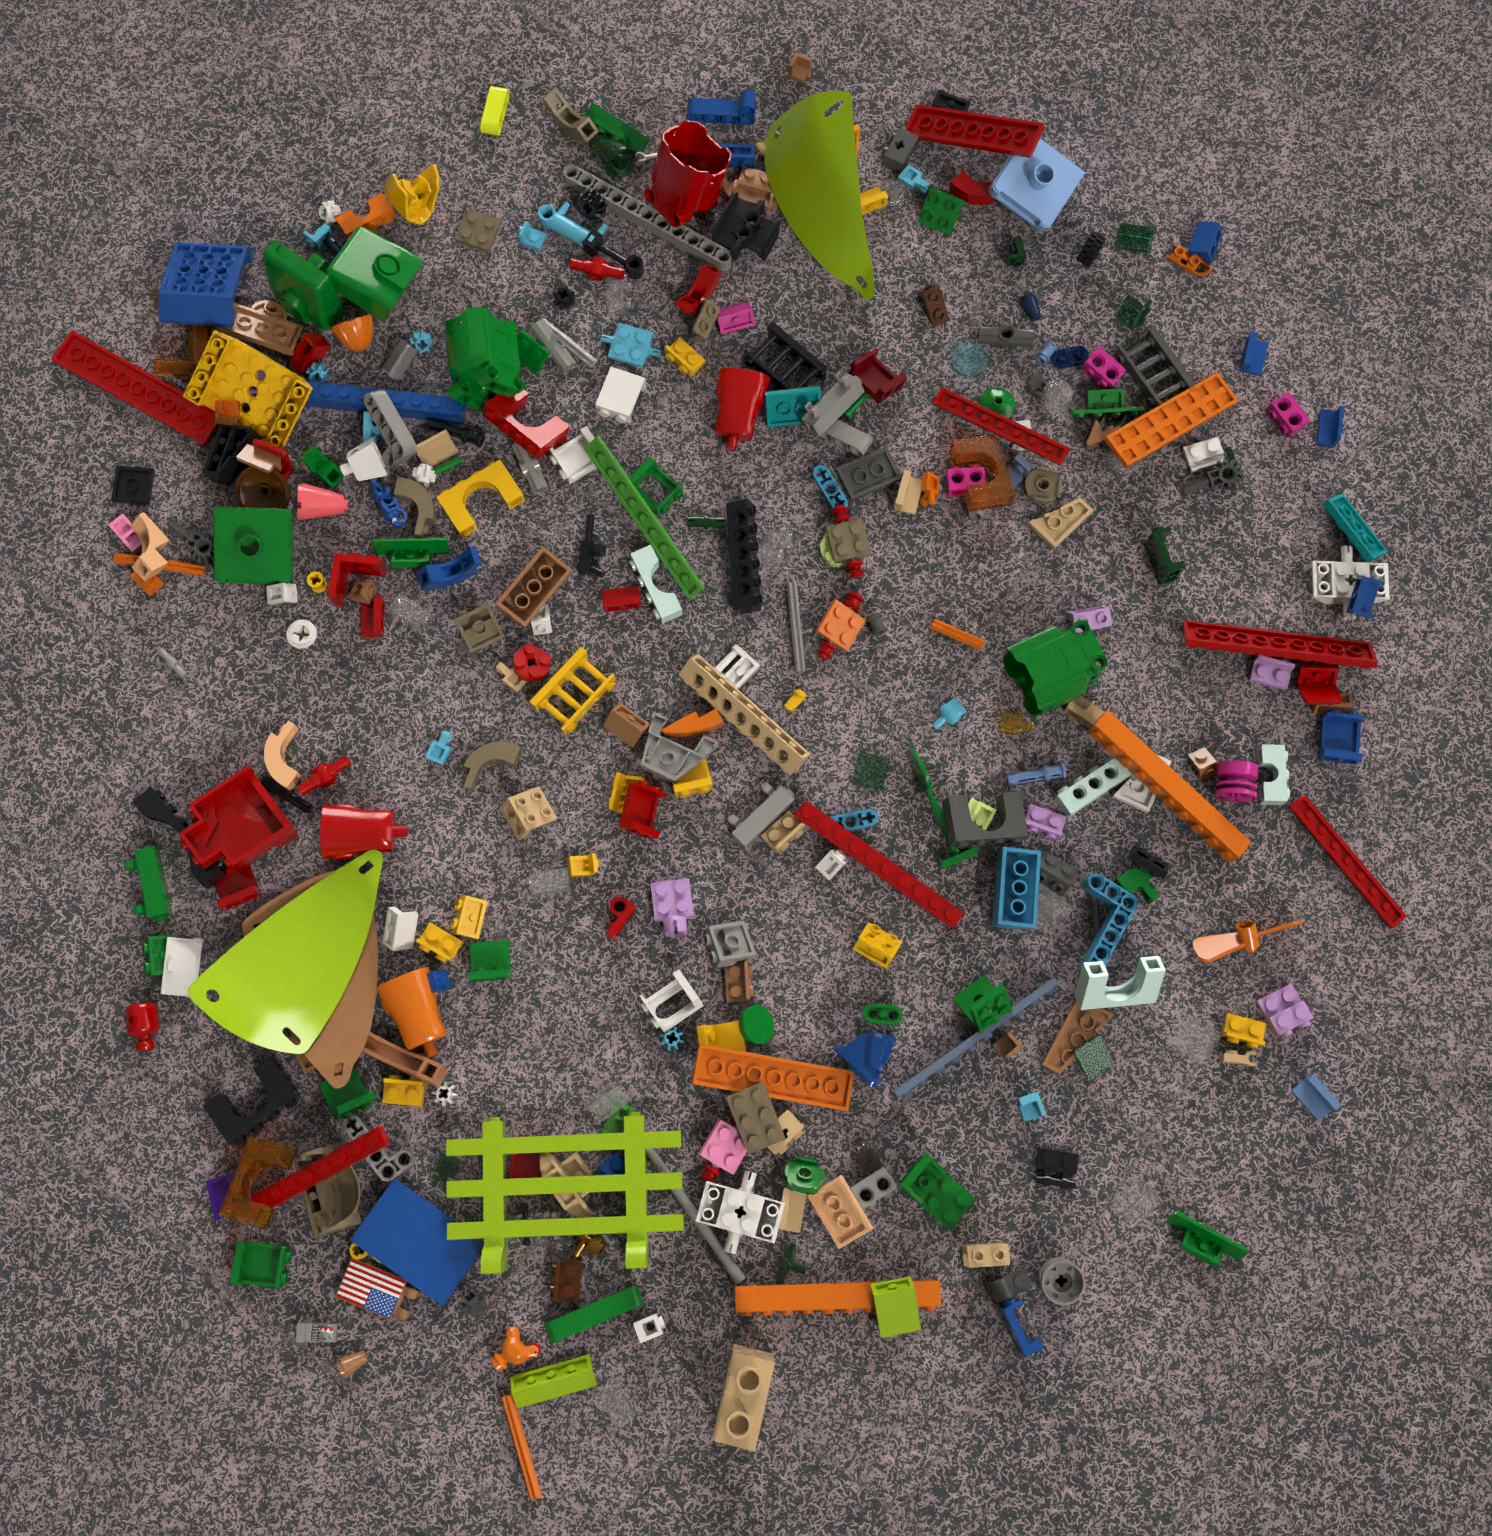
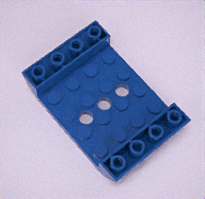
[158,242,255,327]

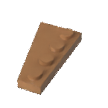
[1041,1000,1114,1075]

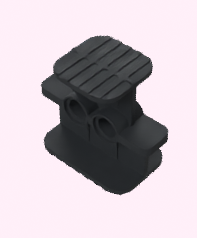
[712,191,780,261]

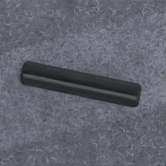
[261,776,312,813]

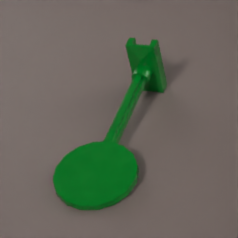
[907,747,979,869]

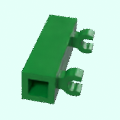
[124,846,173,922]

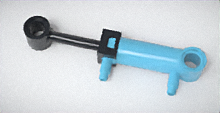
[538,202,644,280]

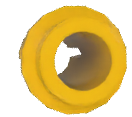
[784,688,807,713]

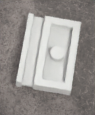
[1182,437,1225,473]

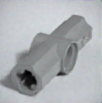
[531,319,576,373]
[512,443,548,495]

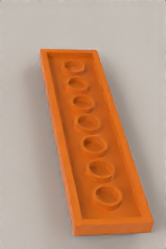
[691,1044,854,1111]

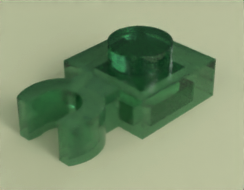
[432,1153,461,1191]

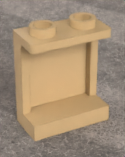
[961,1242,1010,1268]

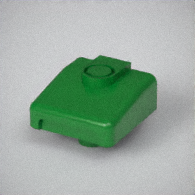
[325,227,424,323]
[263,240,345,331]
[213,507,294,584]

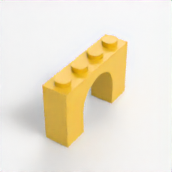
[436,459,525,538]

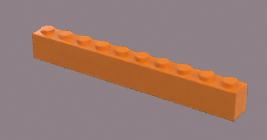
[1087,710,1251,863]
[735,1280,941,1316]

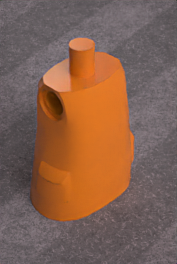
[376,967,447,1058]

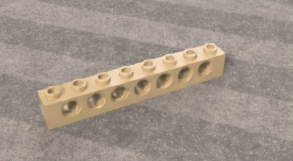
[678,654,810,775]

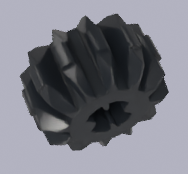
[576,189,608,221]

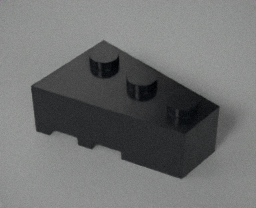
[202,423,262,485]

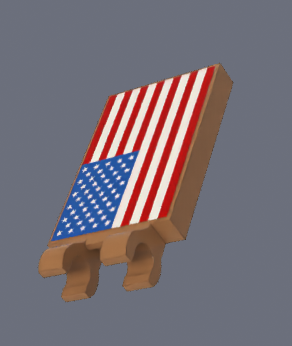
[335,1257,419,1320]

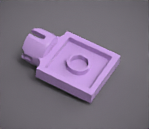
[651,878,694,937]

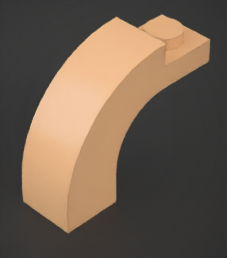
[264,720,302,791]

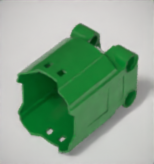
[444,307,525,411]
[1003,620,1108,717]

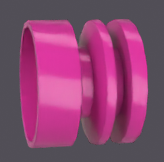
[1215,760,1258,802]

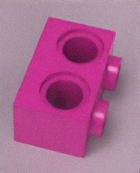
[1080,346,1126,389]
[1266,391,1310,438]
[945,465,986,497]

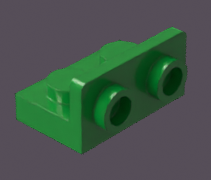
[142,935,173,978]

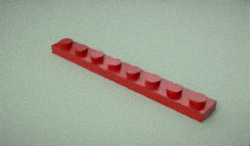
[933,387,1070,466]
[1288,794,1407,929]
[250,1126,390,1216]

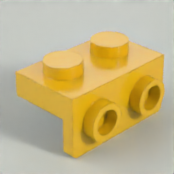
[609,772,645,814]

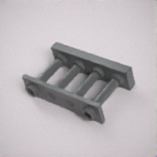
[1115,326,1196,409]

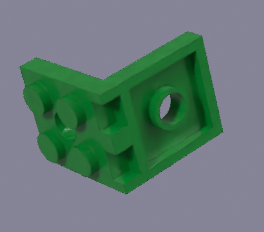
[952,976,1013,1034]

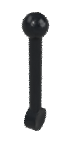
[520,1203,531,1246]

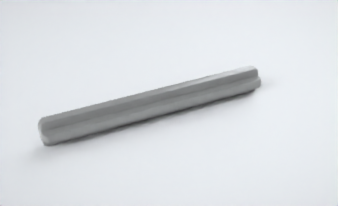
[787,582,805,673]

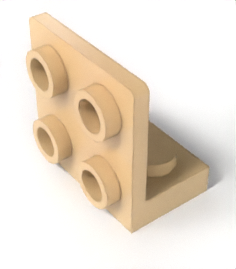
[500,787,557,840]

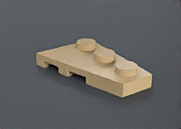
[1027,498,1094,549]

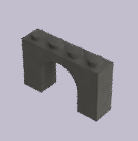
[942,791,1029,848]

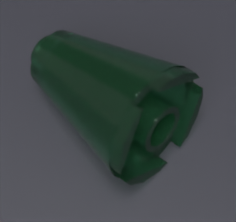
[589,133,636,179]

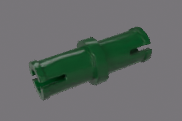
[687,514,725,529]

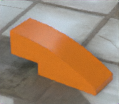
[662,709,724,738]

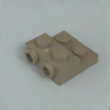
[454,601,505,653]

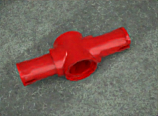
[569,257,624,281]
[296,755,352,796]

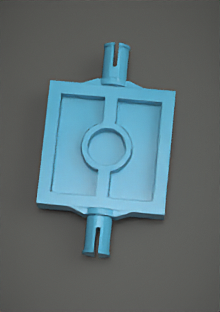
[600,323,661,368]

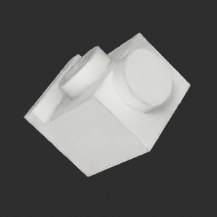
[633,1313,666,1343]

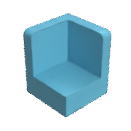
[1016,1092,1046,1121]

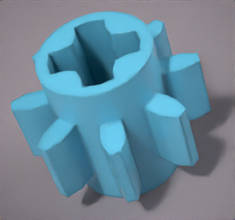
[409,329,433,354]
[306,362,330,383]
[660,1027,684,1051]

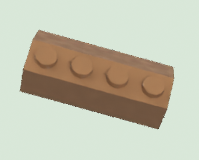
[495,546,572,628]

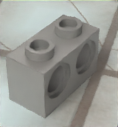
[850,1167,897,1211]

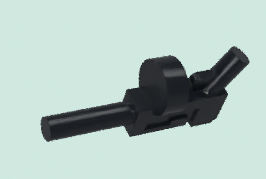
[576,515,606,578]

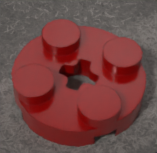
[512,644,551,682]

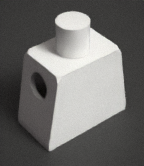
[340,438,388,481]

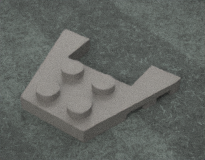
[641,712,719,784]

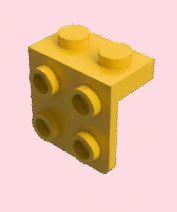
[672,758,713,798]

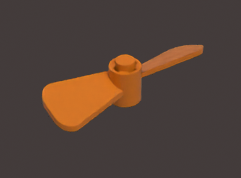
[1193,920,1303,963]

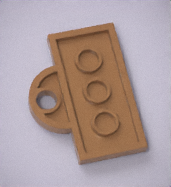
[220,300,304,356]

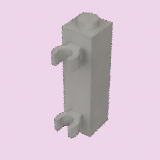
[801,371,865,437]
[728,782,795,850]

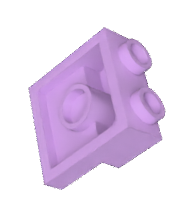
[1255,983,1313,1038]

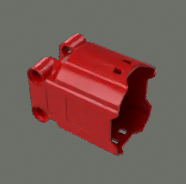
[644,120,731,228]

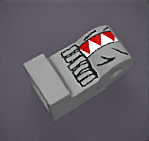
[296,1322,337,1343]

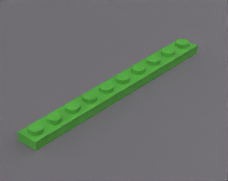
[584,436,705,599]

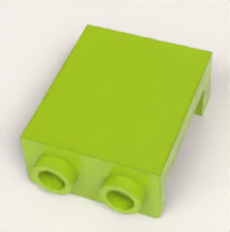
[870,1276,921,1338]

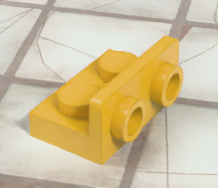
[664,337,706,377]
[450,895,488,939]
[416,922,464,963]
[1221,1013,1266,1049]
[382,1075,426,1107]

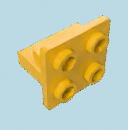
[852,923,902,969]

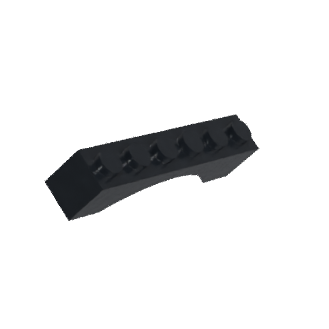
[132,787,226,890]

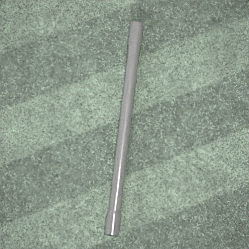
[646,1148,746,1285]

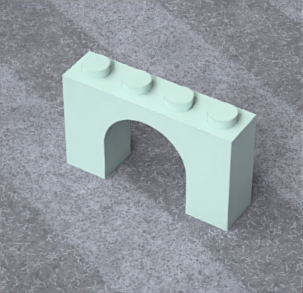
[1074,956,1166,1010]

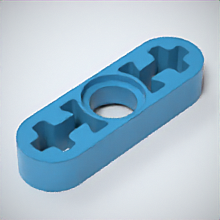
[813,465,848,511]
[830,809,878,831]

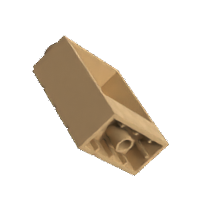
[713,1344,775,1452]

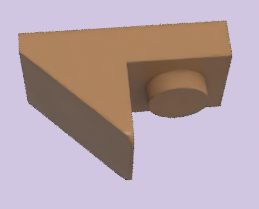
[1085,420,1121,451]

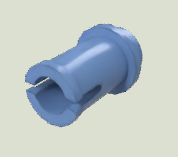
[1036,341,1058,365]

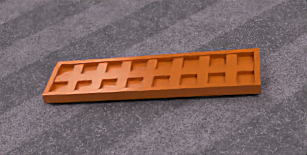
[1104,372,1239,469]

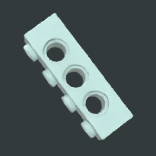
[1055,755,1133,817]

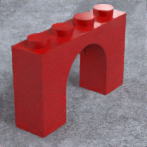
[483,390,570,460]

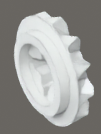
[286,620,317,650]

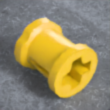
[307,571,328,593]

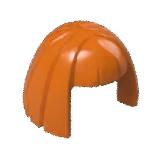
[331,314,374,352]

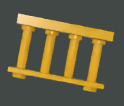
[530,647,616,735]

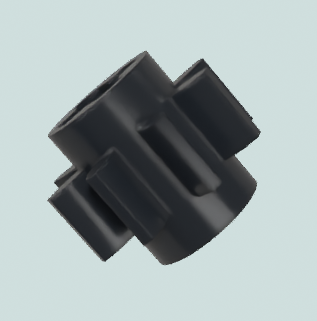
[553,287,575,311]

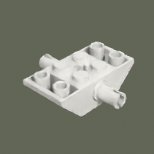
[1312,545,1390,621]
[696,1170,785,1254]

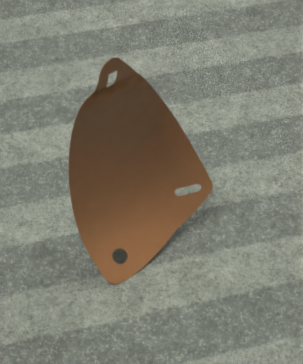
[242,870,378,1088]

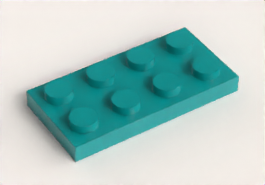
[1323,493,1388,563]

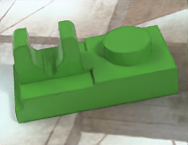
[601,1101,636,1134]

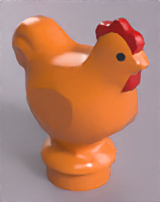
[490,1326,541,1372]

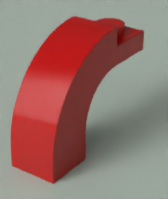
[949,170,997,205]
[675,263,723,317]

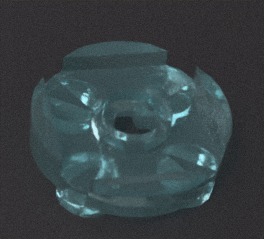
[951,342,988,379]

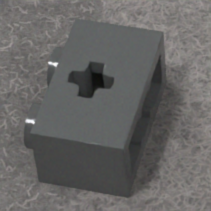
[882,127,919,173]

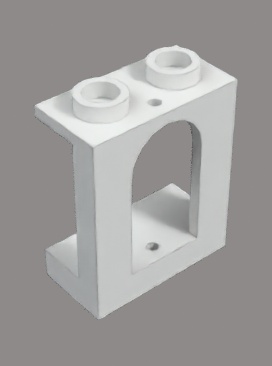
[640,969,704,1033]

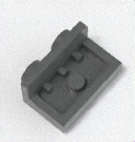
[1039,851,1078,896]

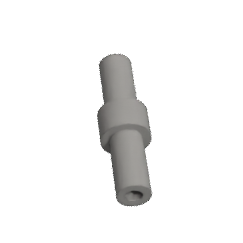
[157,647,187,679]

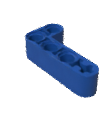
[687,90,756,125]

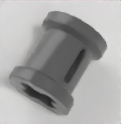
[866,612,888,637]

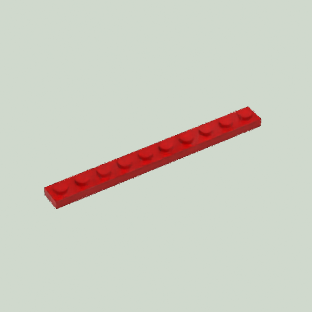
[794,800,964,929]

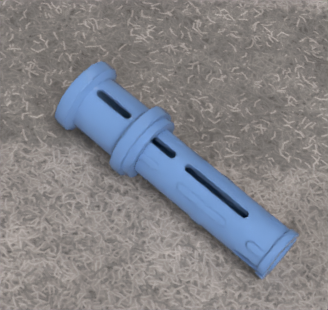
[1006,762,1066,786]

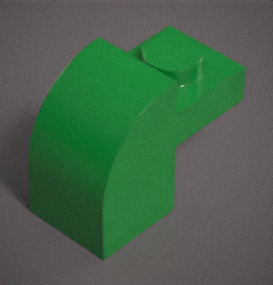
[300,445,344,488]
[1113,869,1159,904]

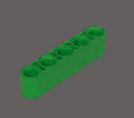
[544,1284,644,1344]

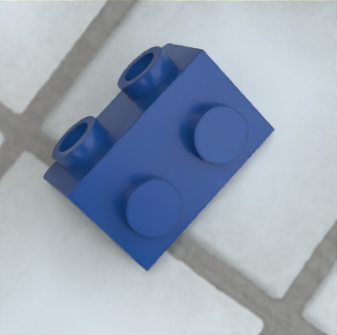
[719,144,755,168]

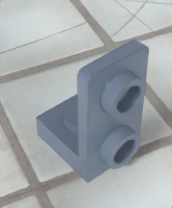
[992,453,1033,498]

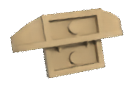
[540,1152,594,1218]

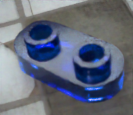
[1052,346,1089,369]

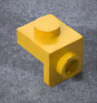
[567,853,599,877]

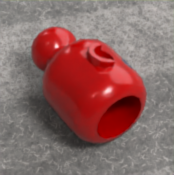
[125,1002,160,1052]

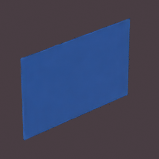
[350,1178,484,1307]

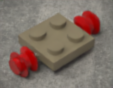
[826,505,872,579]

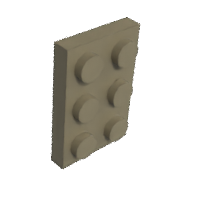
[726,1082,786,1155]

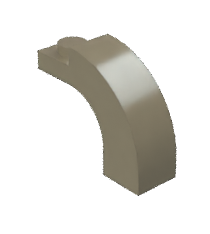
[541,87,599,143]
[393,477,437,538]
[462,742,523,792]

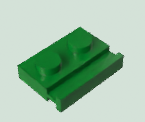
[517,330,551,374]

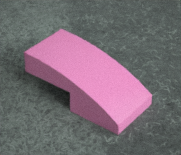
[109,514,142,553]

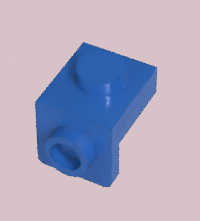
[427,970,451,994]
[593,1153,625,1175]

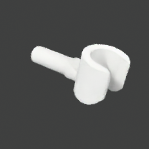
[633,152,657,166]

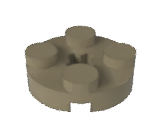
[1024,467,1062,504]

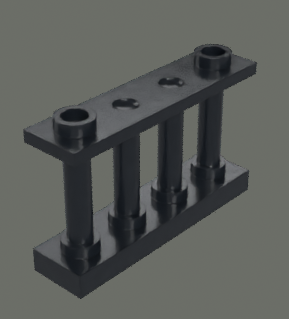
[743,322,827,390]

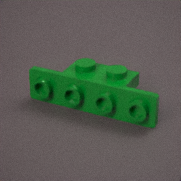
[584,103,650,152]
[1069,388,1145,417]
[372,537,450,568]
[1167,1211,1249,1268]

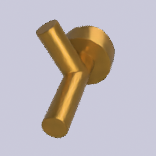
[572,1234,607,1258]

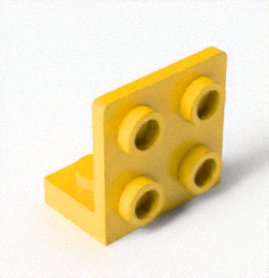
[697,1021,746,1052]

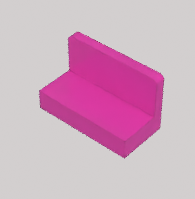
[717,302,756,335]

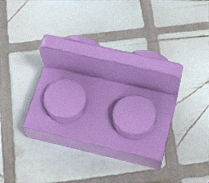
[1067,605,1112,633]
[1249,655,1295,690]
[1025,804,1067,840]

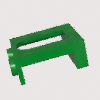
[629,456,683,516]

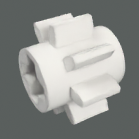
[318,200,341,224]
[412,464,436,486]
[432,1081,458,1107]

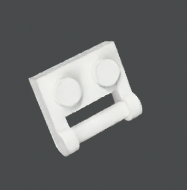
[714,644,760,689]

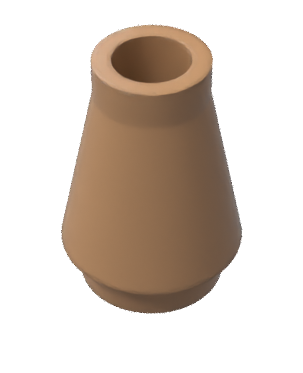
[336,1350,369,1378]

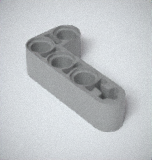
[363,390,417,467]
[342,1115,416,1181]

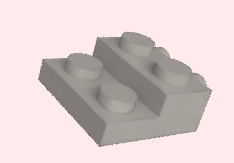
[703,921,756,968]

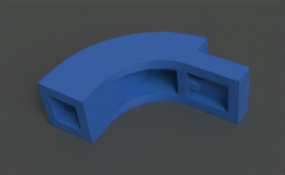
[416,547,482,590]

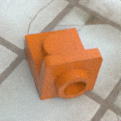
[130,571,164,596]

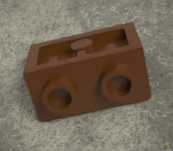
[550,1258,583,1302]

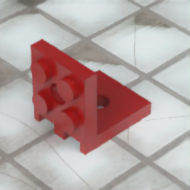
[327,552,387,608]

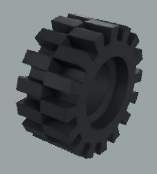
[1077,231,1106,267]

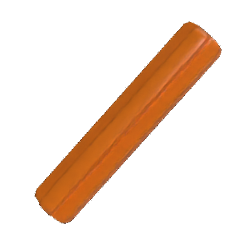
[931,619,984,650]

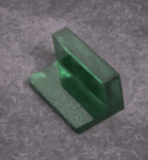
[1114,223,1156,254]

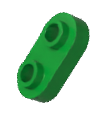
[863,1003,903,1025]

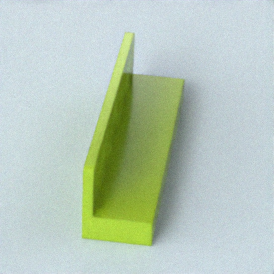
[510,1354,597,1408]

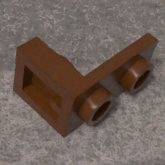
[916,285,949,326]

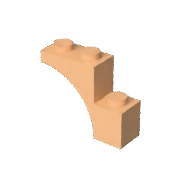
[131,512,170,581]

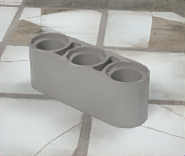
[821,419,873,457]

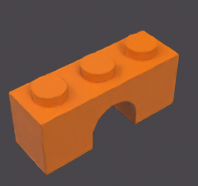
[335,192,396,240]

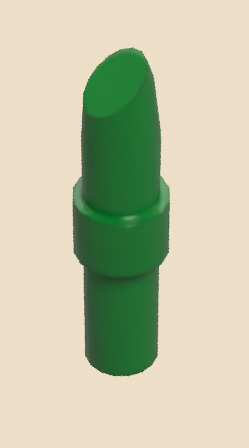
[432,456,463,475]

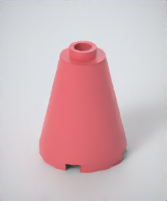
[297,483,348,520]

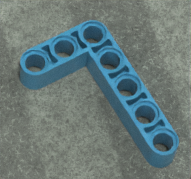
[1078,873,1138,976]

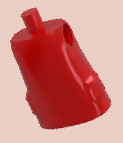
[715,367,770,451]
[320,804,409,860]

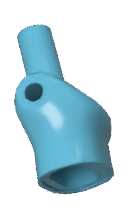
[932,697,967,730]

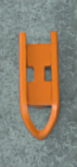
[1166,244,1213,276]

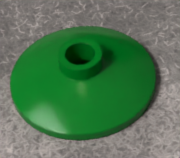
[979,387,1015,418]

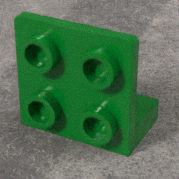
[918,188,966,235]
[469,940,512,983]

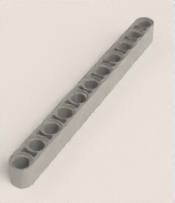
[563,164,731,271]

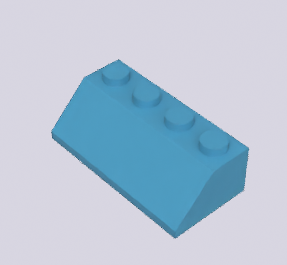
[992,847,1041,929]

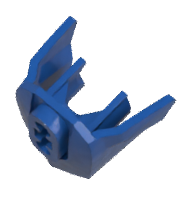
[832,1031,896,1088]

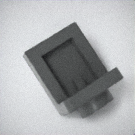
[1028,372,1059,403]

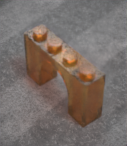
[949,434,1016,512]
[218,1137,297,1230]

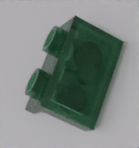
[1116,295,1153,330]

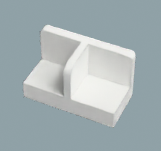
[383,907,418,951]

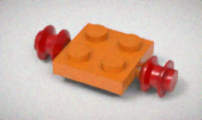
[815,591,865,661]

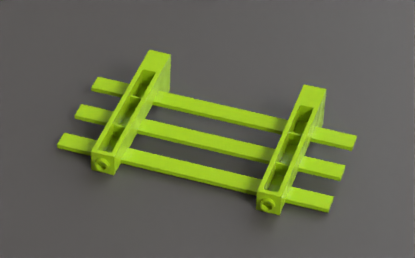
[446,1111,684,1274]

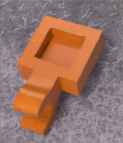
[920,472,940,507]

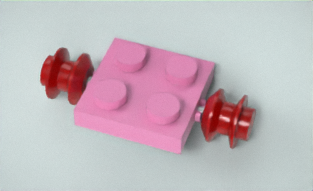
[699,1117,747,1183]

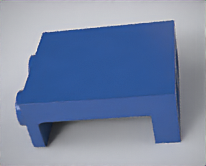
[1318,710,1365,765]
[998,1298,1044,1357]

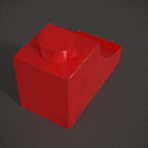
[289,333,331,375]

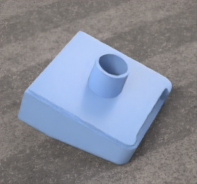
[989,139,1086,232]

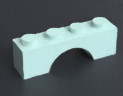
[629,545,683,624]

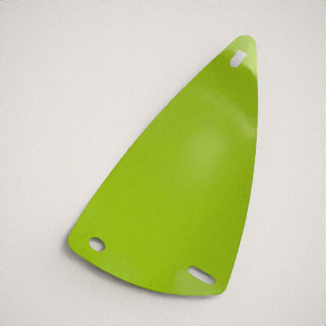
[764,91,874,300]
[188,850,383,1054]

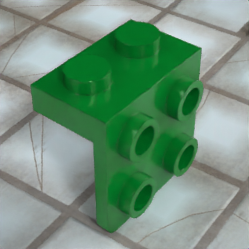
[320,1069,376,1120]

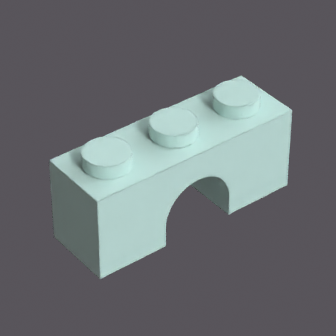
[1257,744,1290,805]

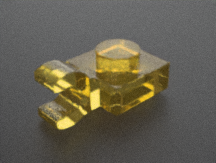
[1000,713,1034,735]

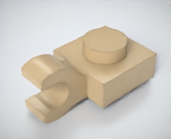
[496,662,527,693]
[1219,1050,1257,1067]

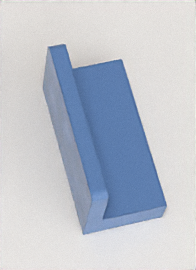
[1292,1074,1342,1121]

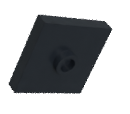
[111,466,155,505]

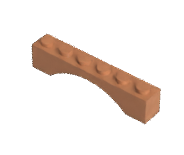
[339,1016,448,1089]

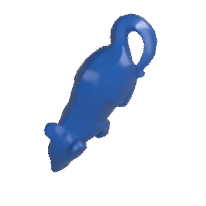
[371,479,407,528]

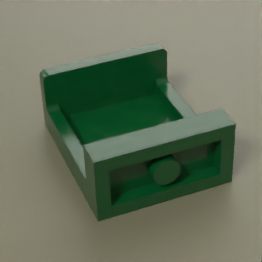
[1144,526,1186,585]

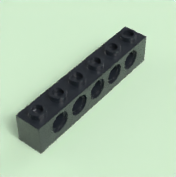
[726,499,763,614]

